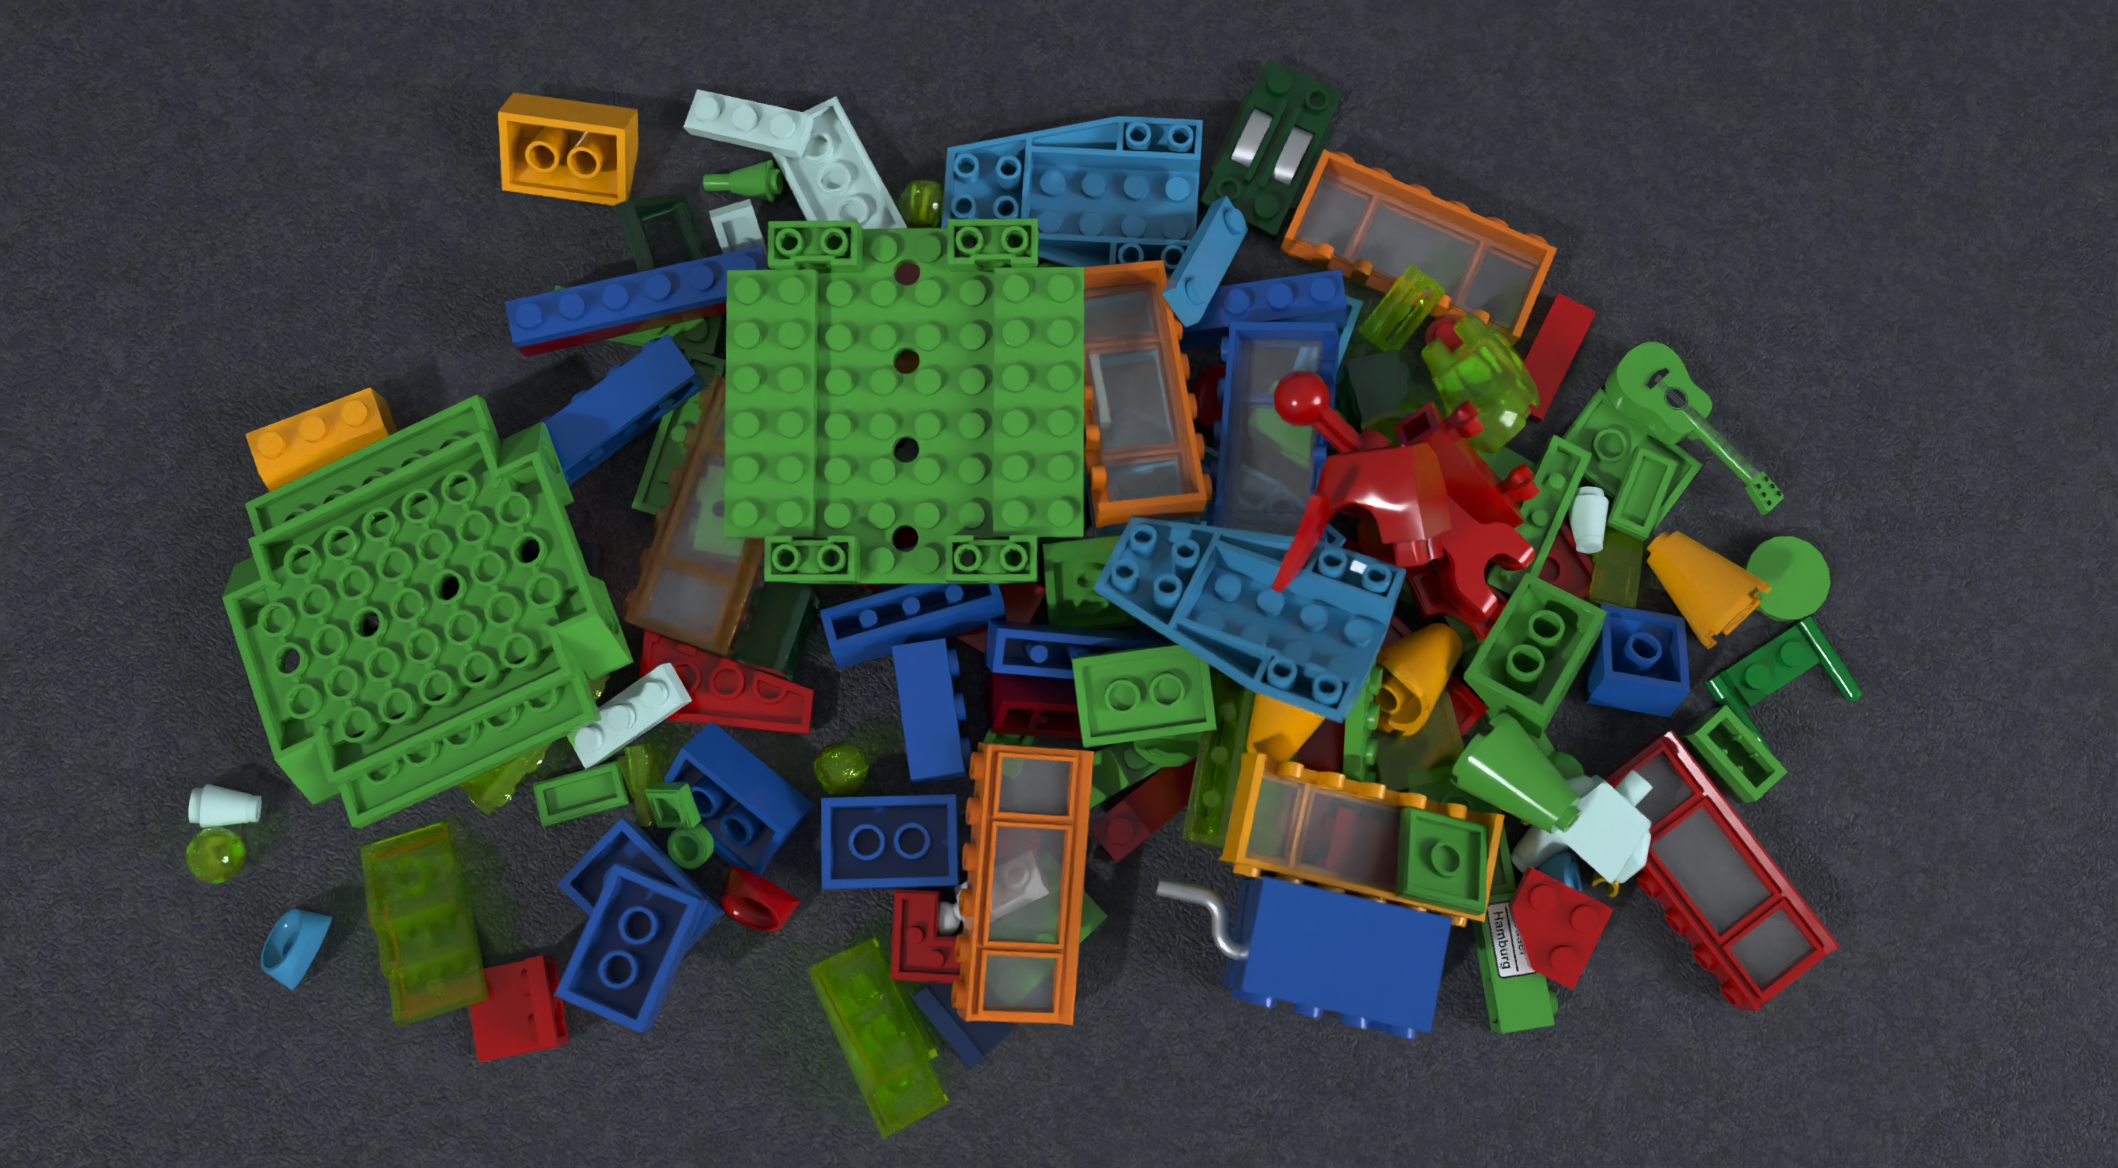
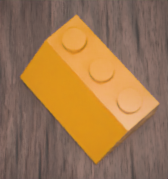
[498,92,638,207]
[245,387,398,491]

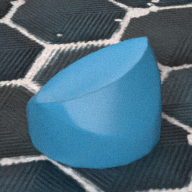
[261,909,332,991]

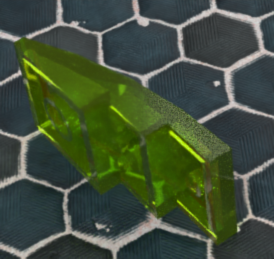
[360,820,488,1027]

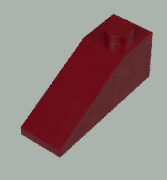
[982,671,1081,739]
[1088,757,1216,865]

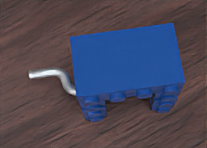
[1156,877,1452,1040]

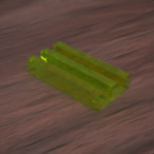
[1358,263,1447,357]

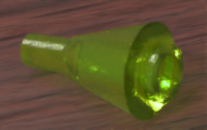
[616,743,661,827]

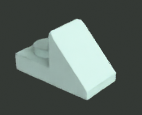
[709,199,773,270]

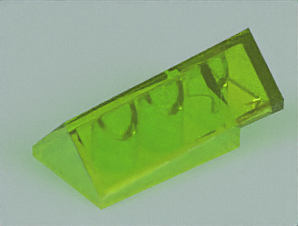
[806,937,950,1140]

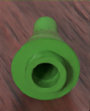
[703,160,783,203]

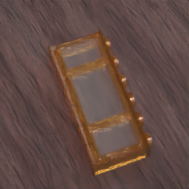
[623,374,765,659]

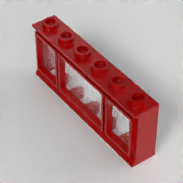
[1601,730,1840,1011]

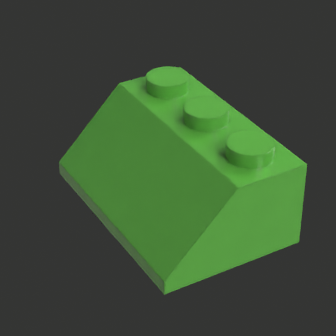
[1463,572,1607,739]

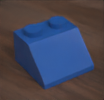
[1584,603,1690,717]

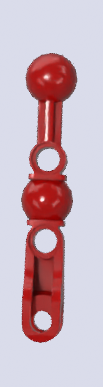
[1273,370,1535,621]

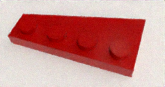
[638,630,815,735]

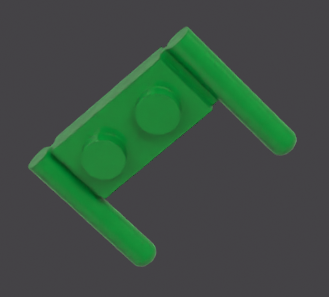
[1705,616,1862,753]

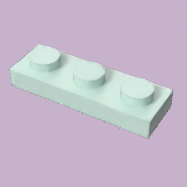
[683,89,815,159]
[567,663,692,769]

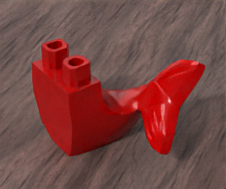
[1271,442,1451,593]

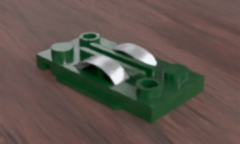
[1199,59,1343,240]

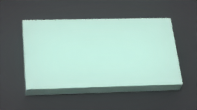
[771,96,907,229]

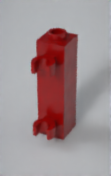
[1394,400,1540,528]

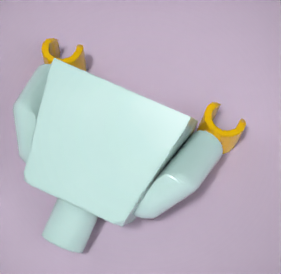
[1520,769,1653,898]

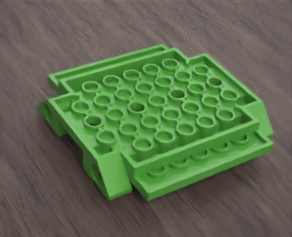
[724,219,1085,584]
[222,395,633,828]

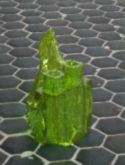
[1361,311,1540,454]

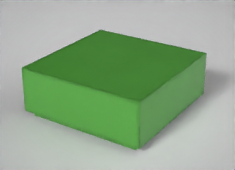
[644,782,701,828]

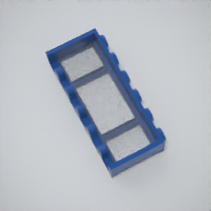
[1206,321,1340,542]

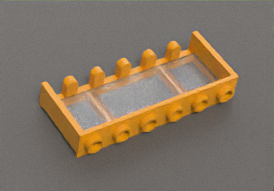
[1219,752,1505,928]

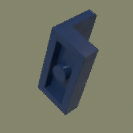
[912,982,1011,1069]

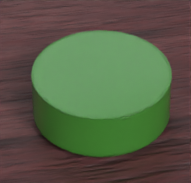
[667,823,714,869]

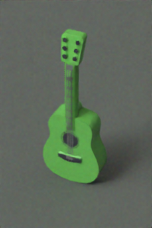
[1605,341,1783,515]

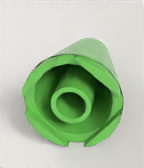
[1450,712,1582,834]

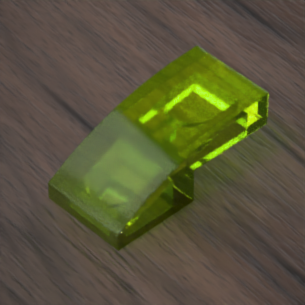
[1588,525,1643,609]

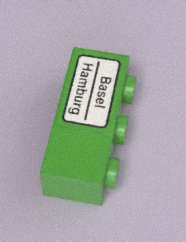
[1471,891,1558,1033]

